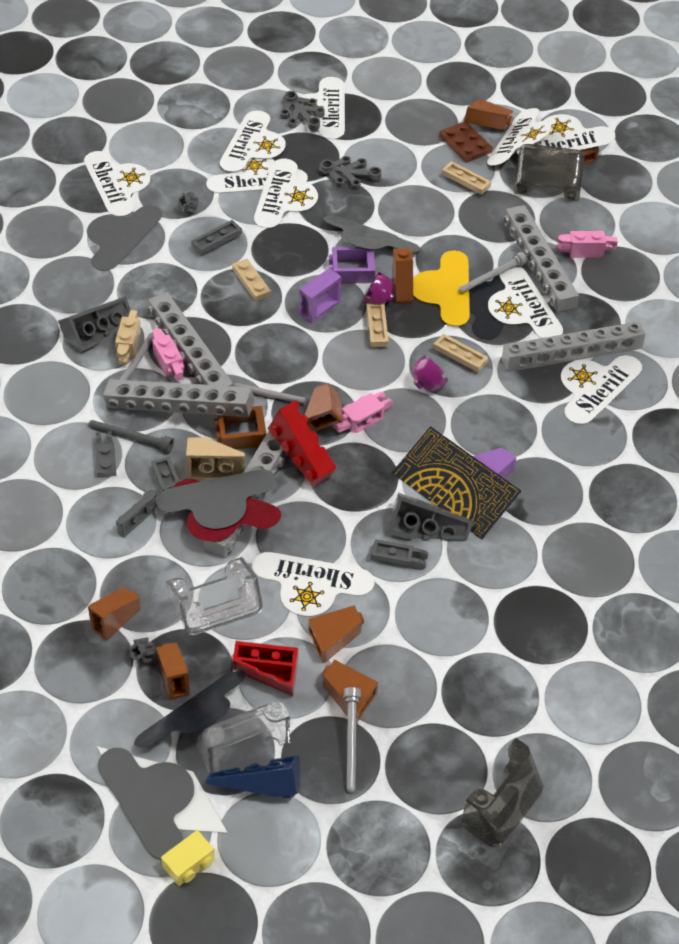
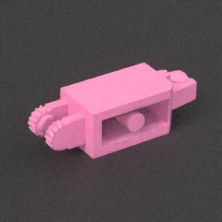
[556,231,618,258]
[152,328,184,381]
[332,391,393,433]

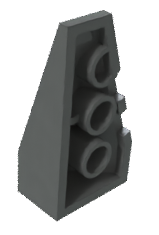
[58,296,131,352]
[386,492,474,540]

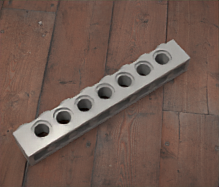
[503,205,579,312]
[147,292,233,386]
[502,322,646,372]
[103,379,254,417]
[203,431,287,558]

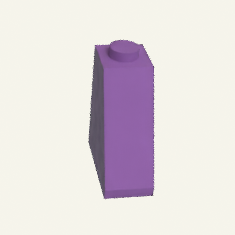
[473,447,516,478]

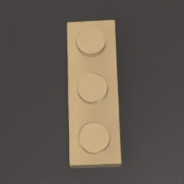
[442,161,491,195]
[232,259,271,301]
[366,304,389,347]
[433,333,488,372]

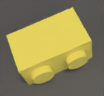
[161,830,215,886]

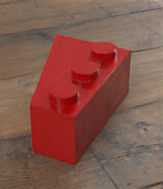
[232,641,299,696]

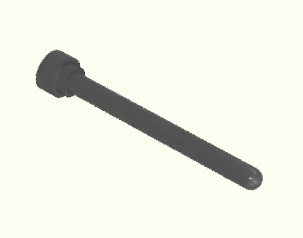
[88,420,174,453]

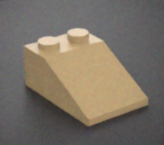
[186,437,245,480]

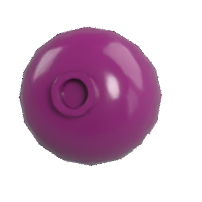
[362,272,394,305]
[412,355,448,391]

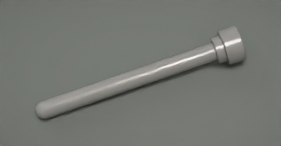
[458,252,528,293]
[344,687,361,793]

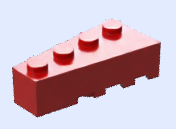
[268,400,336,487]

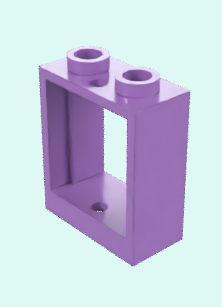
[329,247,375,284]
[299,268,342,323]

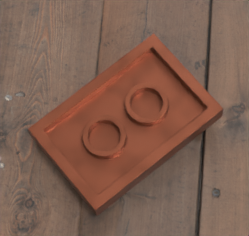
[439,122,493,163]

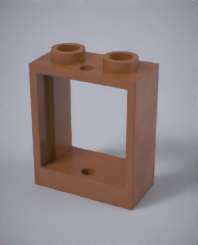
[214,406,267,449]

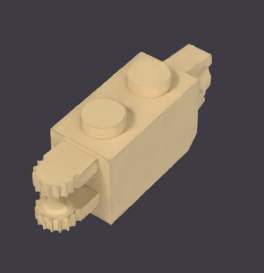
[115,310,141,365]

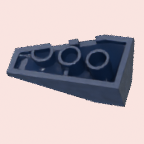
[206,755,300,799]

